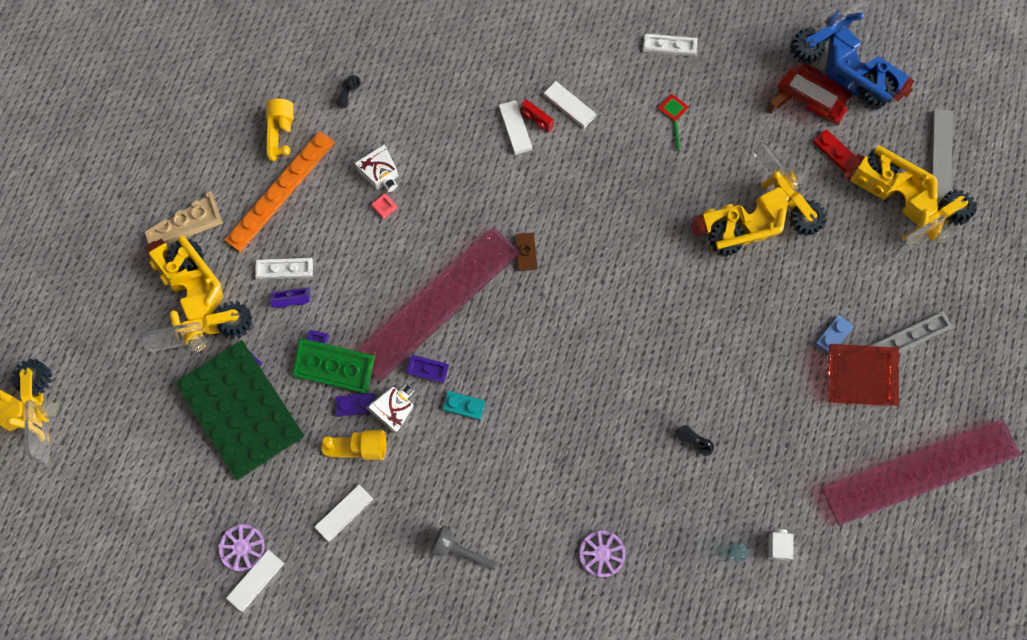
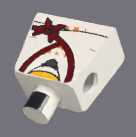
[355,145,398,192]
[366,384,414,433]

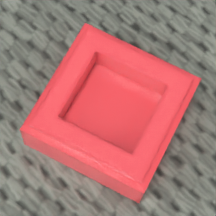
[371,193,397,219]

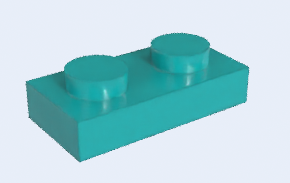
[443,391,486,420]

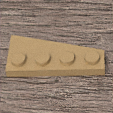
[145,191,223,250]

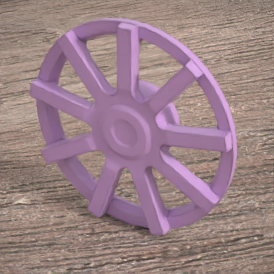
[218,524,265,571]
[580,531,625,577]

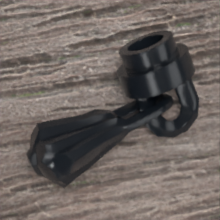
[335,75,361,109]
[677,425,714,456]

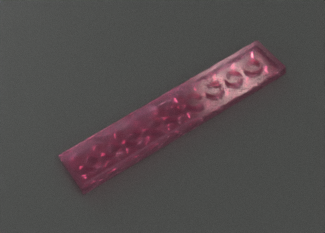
[357,227,520,381]
[821,419,1021,526]

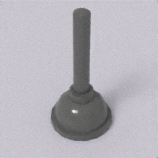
[430,525,497,570]

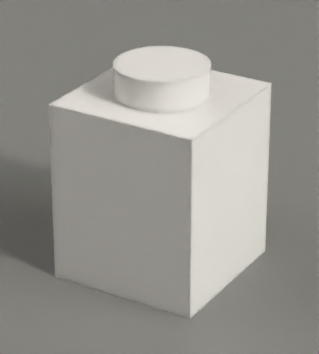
[768,529,794,561]

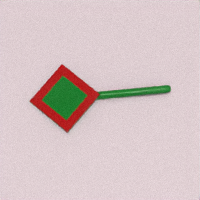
[658,94,690,152]

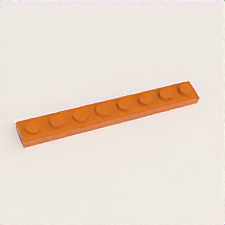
[225,131,335,252]

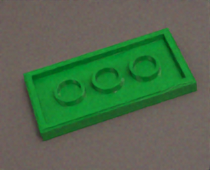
[292,338,375,394]

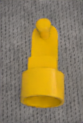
[265,99,294,161]
[321,430,386,460]

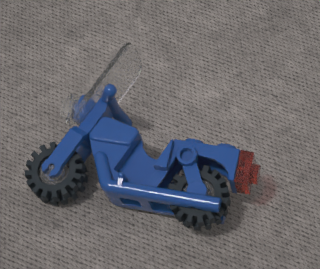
[790,0,914,110]

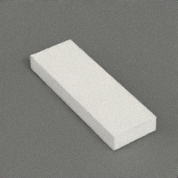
[643,34,697,57]
[544,81,596,128]
[499,100,532,155]
[255,258,313,279]
[315,485,374,542]
[227,550,284,612]

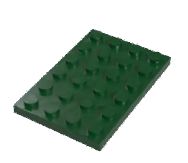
[174,340,305,481]

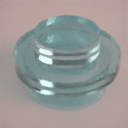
[729,544,750,561]

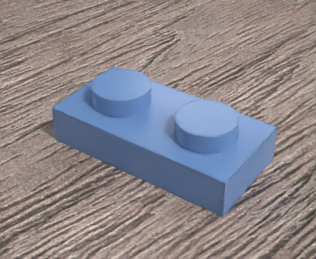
[815,315,854,356]

